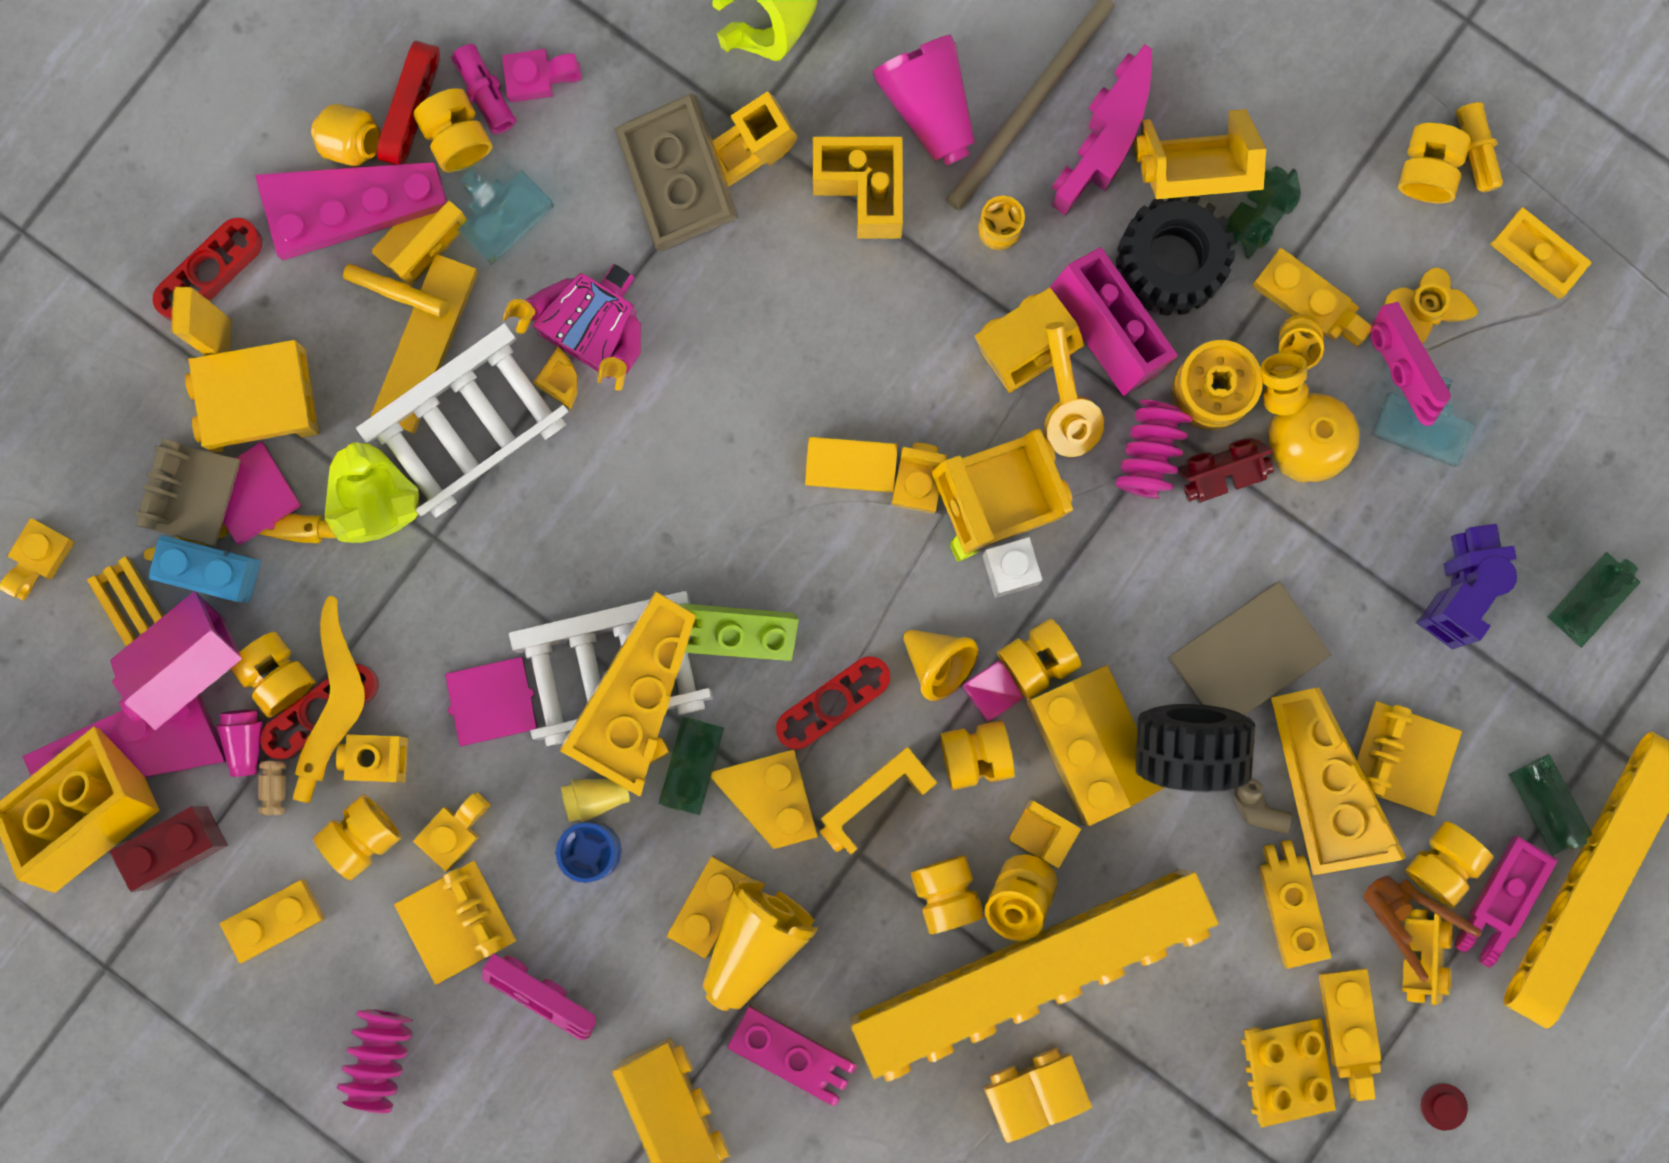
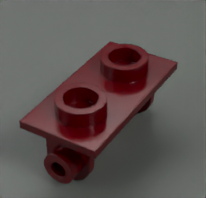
[1177,438,1274,503]

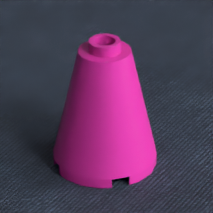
[873,34,975,166]

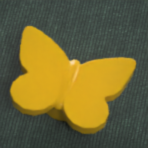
[1384,267,1478,344]

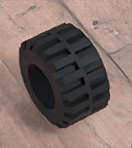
[1116,196,1236,316]
[1136,704,1255,792]

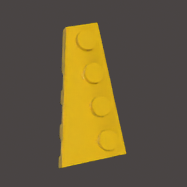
[560,591,696,797]
[1271,687,1407,875]

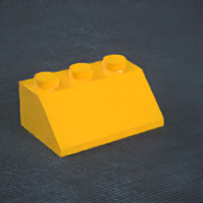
[1026,665,1165,826]
[0,726,160,893]
[612,1038,730,1163]

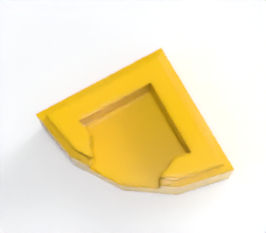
[533,347,578,410]

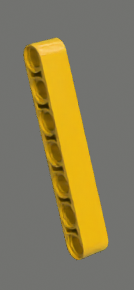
[1503,731,1669,1029]

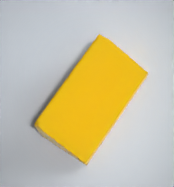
[805,437,898,493]

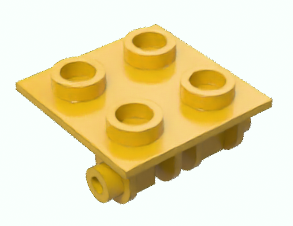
[1356,701,1462,817]
[394,860,517,985]
[1241,1018,1336,1127]

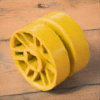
[1172,340,1263,431]

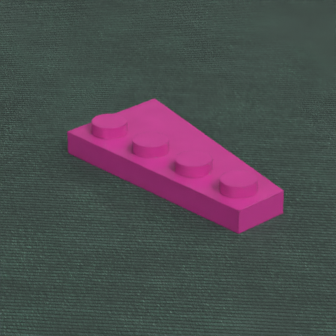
[255,162,448,261]
[22,694,226,778]

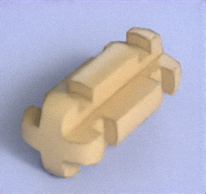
[258,761,286,815]

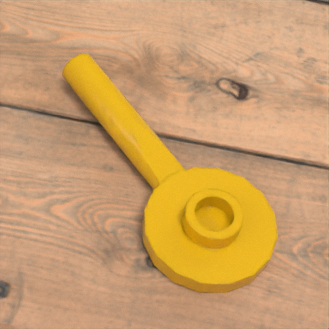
[1044,321,1104,457]

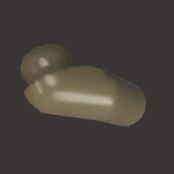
[1234,778,1292,834]

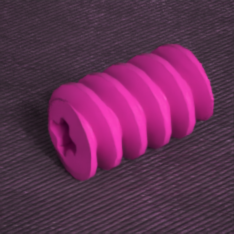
[1115,399,1193,499]
[337,1009,413,1113]

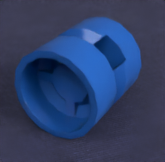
[555,822,622,883]

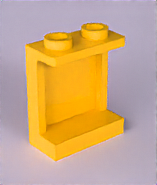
[1133,109,1266,199]
[185,340,320,453]
[932,428,1073,554]
[820,747,937,855]

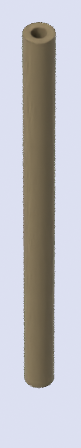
[946,0,1115,210]

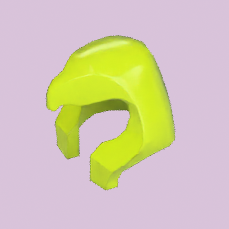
[712,0,818,61]
[325,442,419,543]

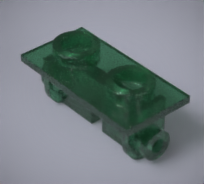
[1224,166,1302,259]
[1547,552,1641,648]
[658,717,724,815]
[1509,754,1593,855]

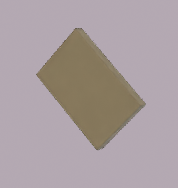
[615,93,739,252]
[1167,581,1331,715]

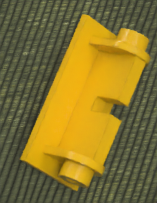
[1402,909,1453,1005]

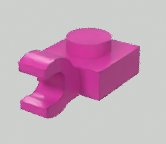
[502,49,582,103]

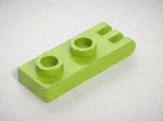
[679,603,799,661]

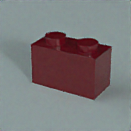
[109,806,228,892]

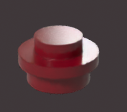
[1420,1083,1468,1131]

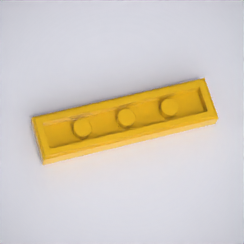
[370,254,479,435]

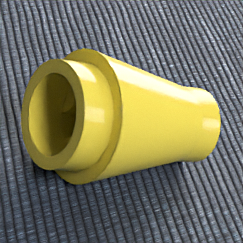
[560,778,630,823]

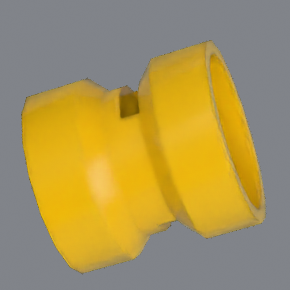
[978,195,1025,250]
[1278,314,1324,369]
[1261,352,1309,415]

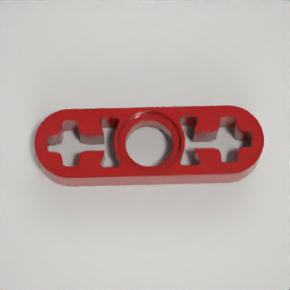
[377,40,440,165]
[152,218,263,322]
[776,656,890,750]
[260,663,379,760]

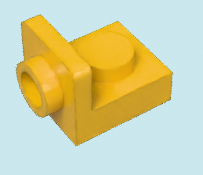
[891,442,947,514]

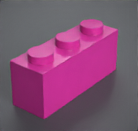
[1050,247,1178,397]

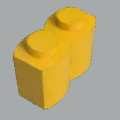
[983,1048,1092,1143]

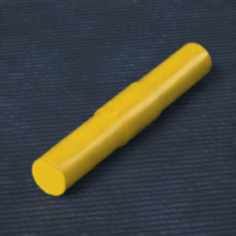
[343,263,449,318]

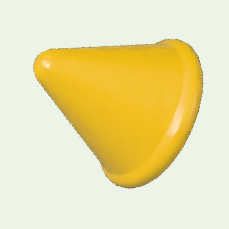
[903,629,978,701]

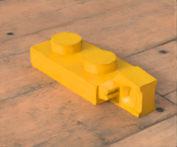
[1252,247,1372,347]
[1319,968,1382,1101]

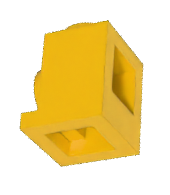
[336,734,408,783]

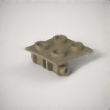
[135,438,241,546]

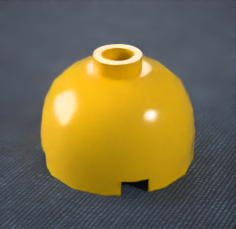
[1267,393,1360,483]

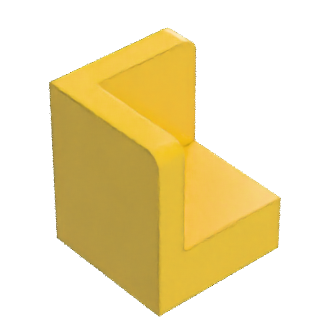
[1009,801,1081,869]

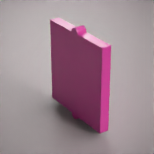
[223,441,302,546]
[445,657,538,746]

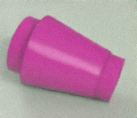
[216,709,263,777]

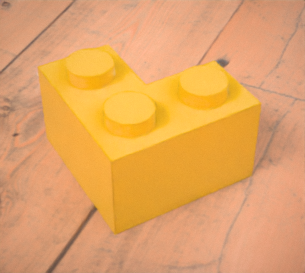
[813,137,903,239]

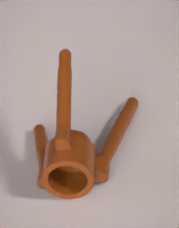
[1363,876,1482,982]

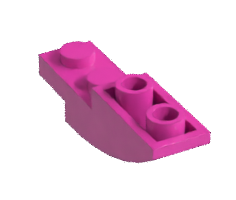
[1052,44,1152,216]

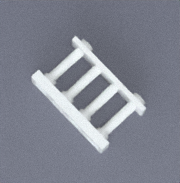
[356,323,569,518]
[509,591,713,747]

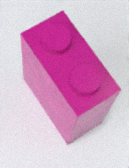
[110,591,242,730]

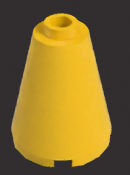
[702,878,817,1011]

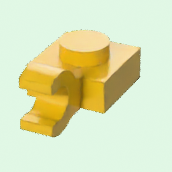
[0,518,75,601]
[413,792,492,872]

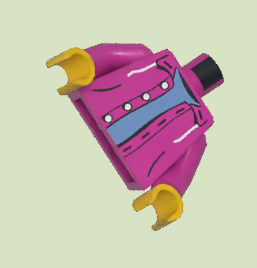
[502,264,641,391]

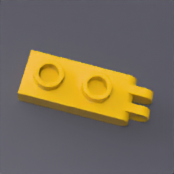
[1259,839,1332,969]

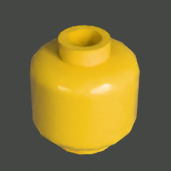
[311,103,381,167]

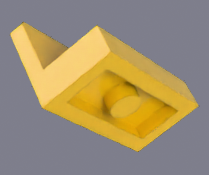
[372,200,470,287]

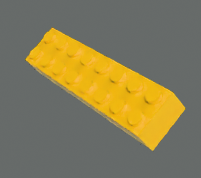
[850,869,1219,1082]

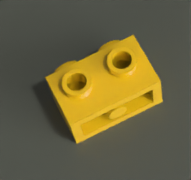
[974,287,1084,394]

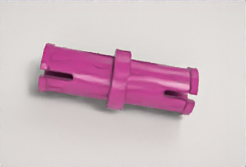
[451,44,517,134]

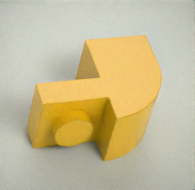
[713,91,798,187]

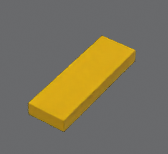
[171,287,232,356]

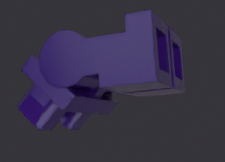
[1416,523,1517,650]

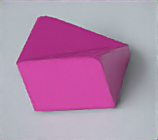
[961,660,1024,723]

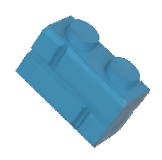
[149,535,261,603]

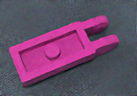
[1454,836,1558,968]

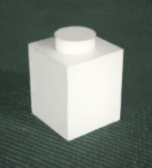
[982,537,1043,598]

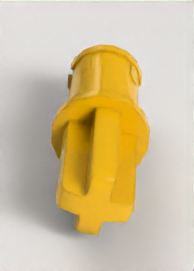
[1455,102,1503,192]

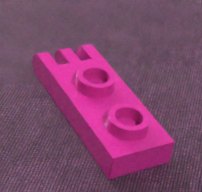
[1370,302,1451,426]
[481,953,596,1040]
[727,1005,857,1107]

